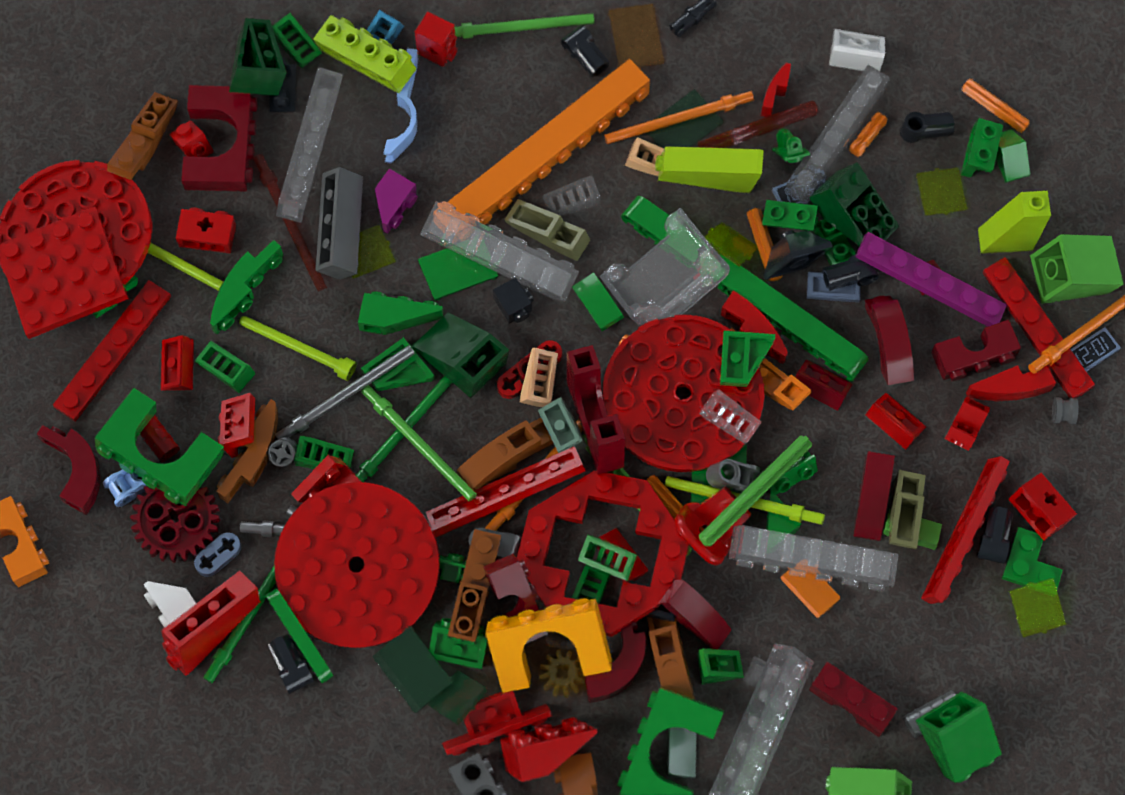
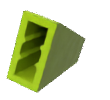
[655,147,763,193]
[978,191,1051,253]

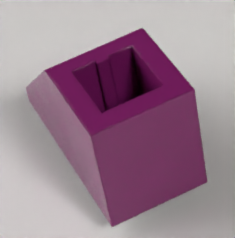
[375,168,418,234]

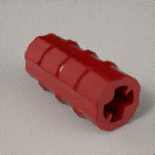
[140,415,180,462]

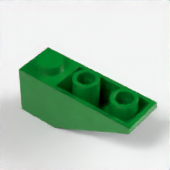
[358,292,443,335]

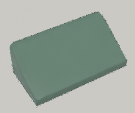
[538,397,588,453]
[668,727,696,778]

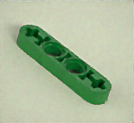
[265,588,333,684]

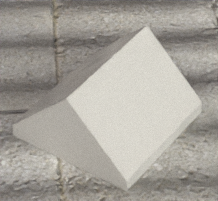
[829,29,885,73]

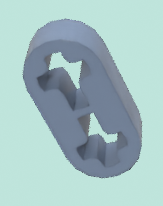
[194,532,241,577]

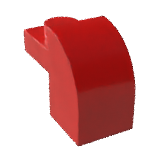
[945,396,990,451]

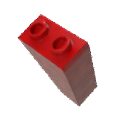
[161,571,260,676]

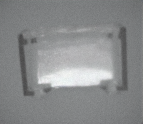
[599,208,730,326]

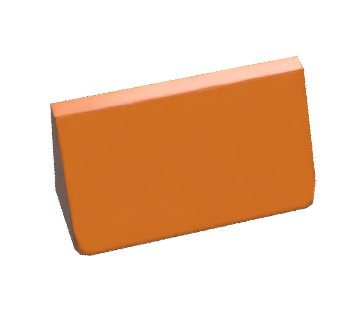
[780,559,840,618]

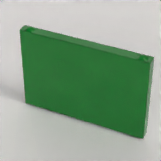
[418,236,498,301]

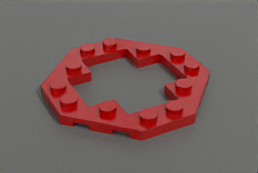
[517,470,689,637]

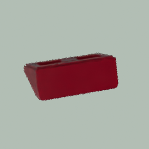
[795,359,853,411]

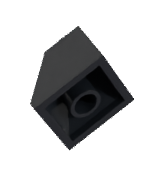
[763,230,833,280]

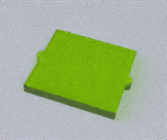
[916,167,967,216]
[702,222,758,267]
[352,225,396,279]
[1009,578,1066,637]

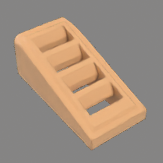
[625,137,664,176]
[520,347,558,407]

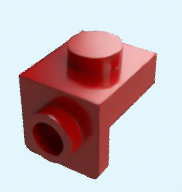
[169,120,213,157]

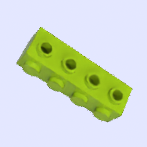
[313,15,416,93]

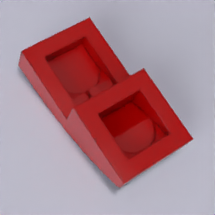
[761,63,791,118]

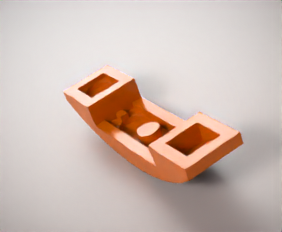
[730,328,811,411]

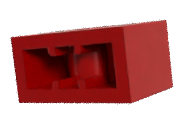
[415,11,458,67]
[176,208,236,254]
[1008,473,1077,541]

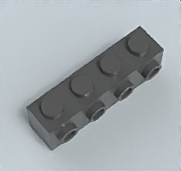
[316,167,363,279]

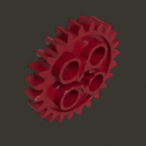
[130,486,220,563]

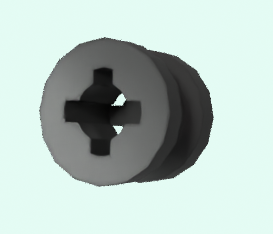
[1052,397,1079,425]
[268,437,298,467]

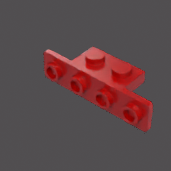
[442,691,552,755]

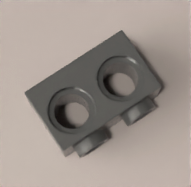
[449,753,506,795]

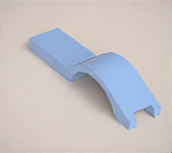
[384,48,418,163]

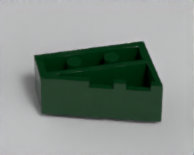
[229,18,287,95]

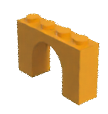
[486,599,612,693]

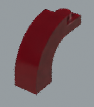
[865,295,914,385]
[37,425,101,515]
[584,621,646,703]

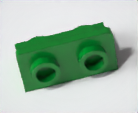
[961,118,1003,178]
[428,618,488,669]

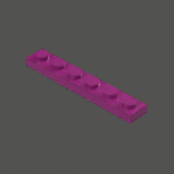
[856,232,1007,327]

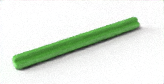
[699,436,812,547]

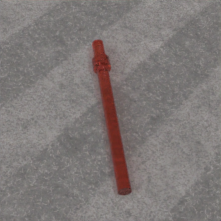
[253,154,327,292]

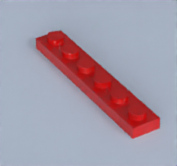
[983,257,1095,398]
[53,280,171,422]
[426,446,585,537]
[921,456,1010,604]

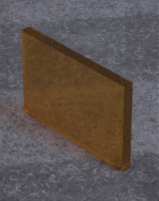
[608,4,665,67]

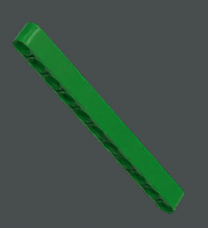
[621,196,869,381]

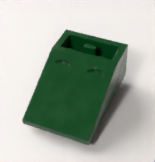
[809,162,899,246]
[412,313,509,398]

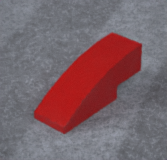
[721,290,788,364]
[966,365,1056,401]

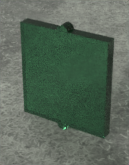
[428,670,488,726]

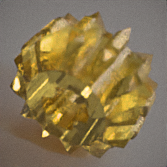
[539,650,585,698]

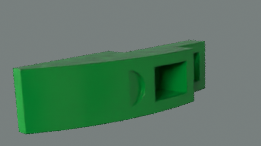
[210,240,283,334]

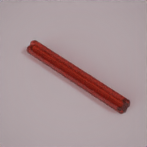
[697,101,818,148]

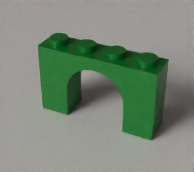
[95,388,224,506]
[617,687,724,795]

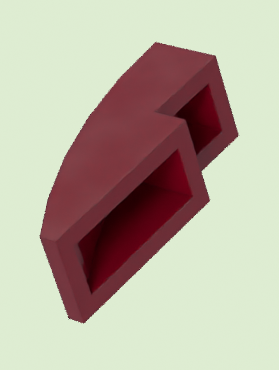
[853,451,895,541]
[659,580,732,649]

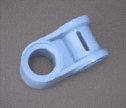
[103,469,150,507]

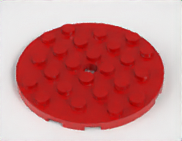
[0,160,152,285]
[603,315,764,472]
[274,482,440,648]

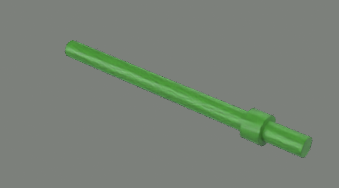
[455,14,594,39]
[361,385,477,502]

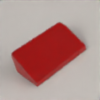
[161,335,194,391]
[865,393,926,450]
[597,528,649,583]

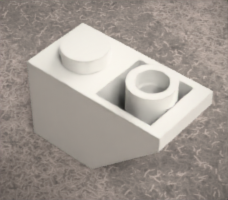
[143,581,196,627]

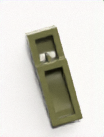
[505,199,590,261]
[889,470,926,549]

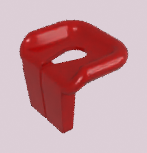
[675,486,752,565]

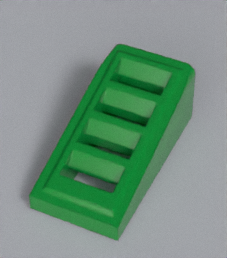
[272,13,322,68]
[195,341,255,393]
[294,435,354,469]
[578,535,637,581]
[572,564,611,604]

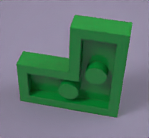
[1002,527,1063,597]

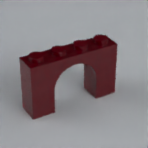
[181,85,258,192]
[567,345,625,475]

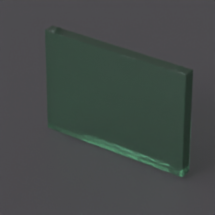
[647,89,724,148]
[372,626,453,713]

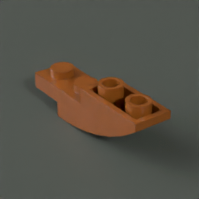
[107,92,178,180]
[216,399,278,503]
[456,418,554,491]
[448,529,502,642]
[647,607,695,699]

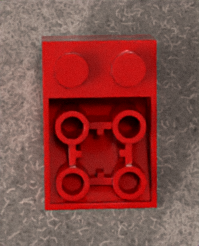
[500,718,597,782]

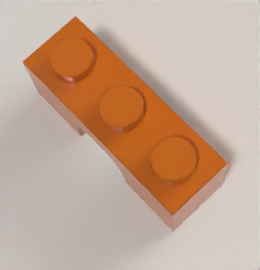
[0,496,49,587]

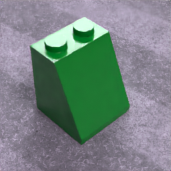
[915,691,1002,783]

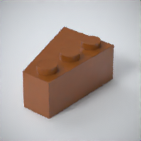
[553,753,598,795]

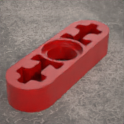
[497,340,562,399]

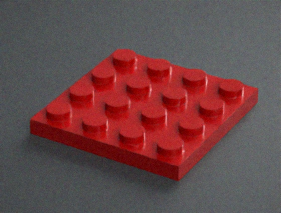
[0,206,129,339]

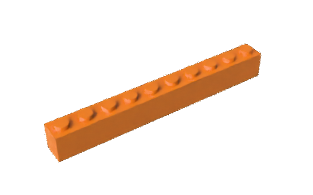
[432,59,650,245]

